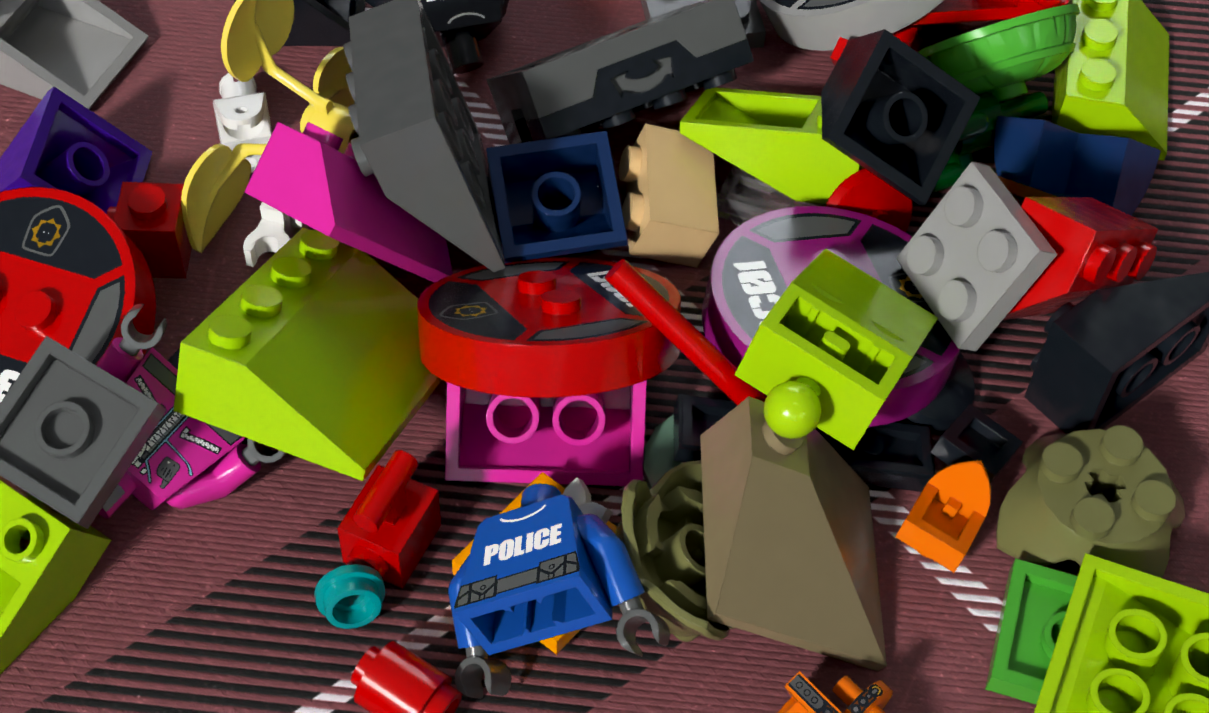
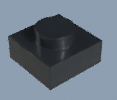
[930,404,1023,485]

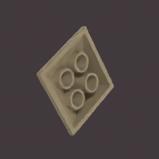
[700,396,887,671]

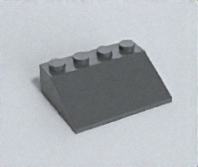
[343,0,505,272]

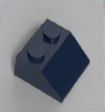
[486,131,628,263]

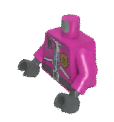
[96,304,287,519]

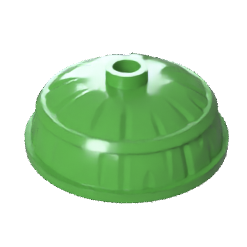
[917,4,1080,102]

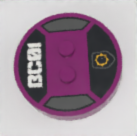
[702,206,960,427]

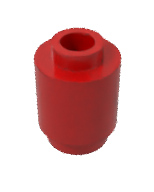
[350,641,463,713]

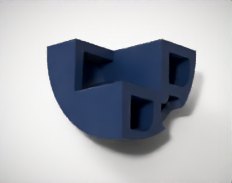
[994,116,1161,216]

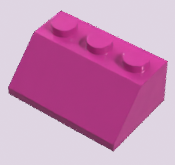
[244,122,453,283]
[445,380,647,486]

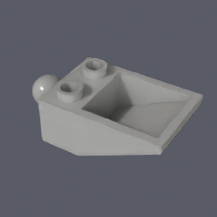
[0,0,149,110]

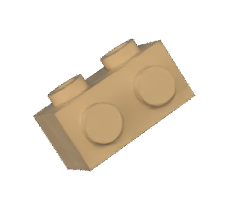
[619,124,719,268]

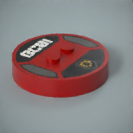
[0,187,156,402]
[417,258,681,398]

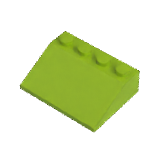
[173,228,442,481]
[1034,553,1209,713]

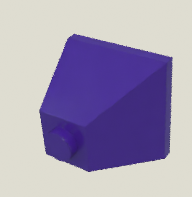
[0,87,152,214]

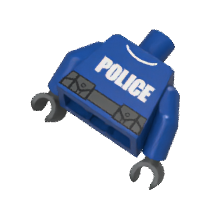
[448,483,670,699]

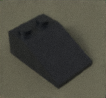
[1024,272,1209,434]

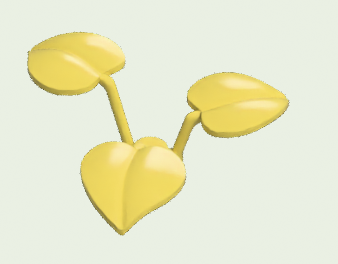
[181,0,358,254]

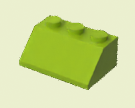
[1051,0,1169,161]

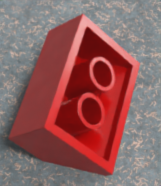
[1003,197,1158,320]

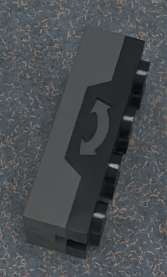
[486,0,754,144]

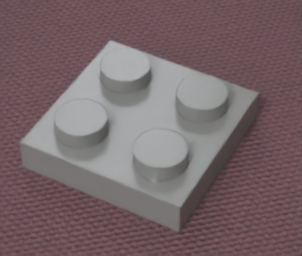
[896,162,1058,351]

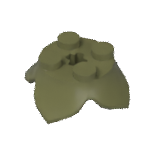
[996,425,1185,578]
[615,460,734,642]

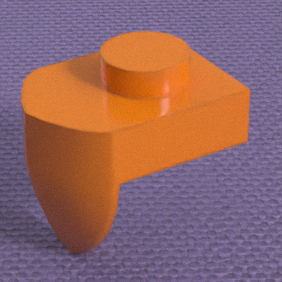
[895,460,991,573]

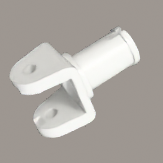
[213,73,272,173]

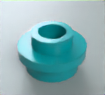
[314,564,385,629]

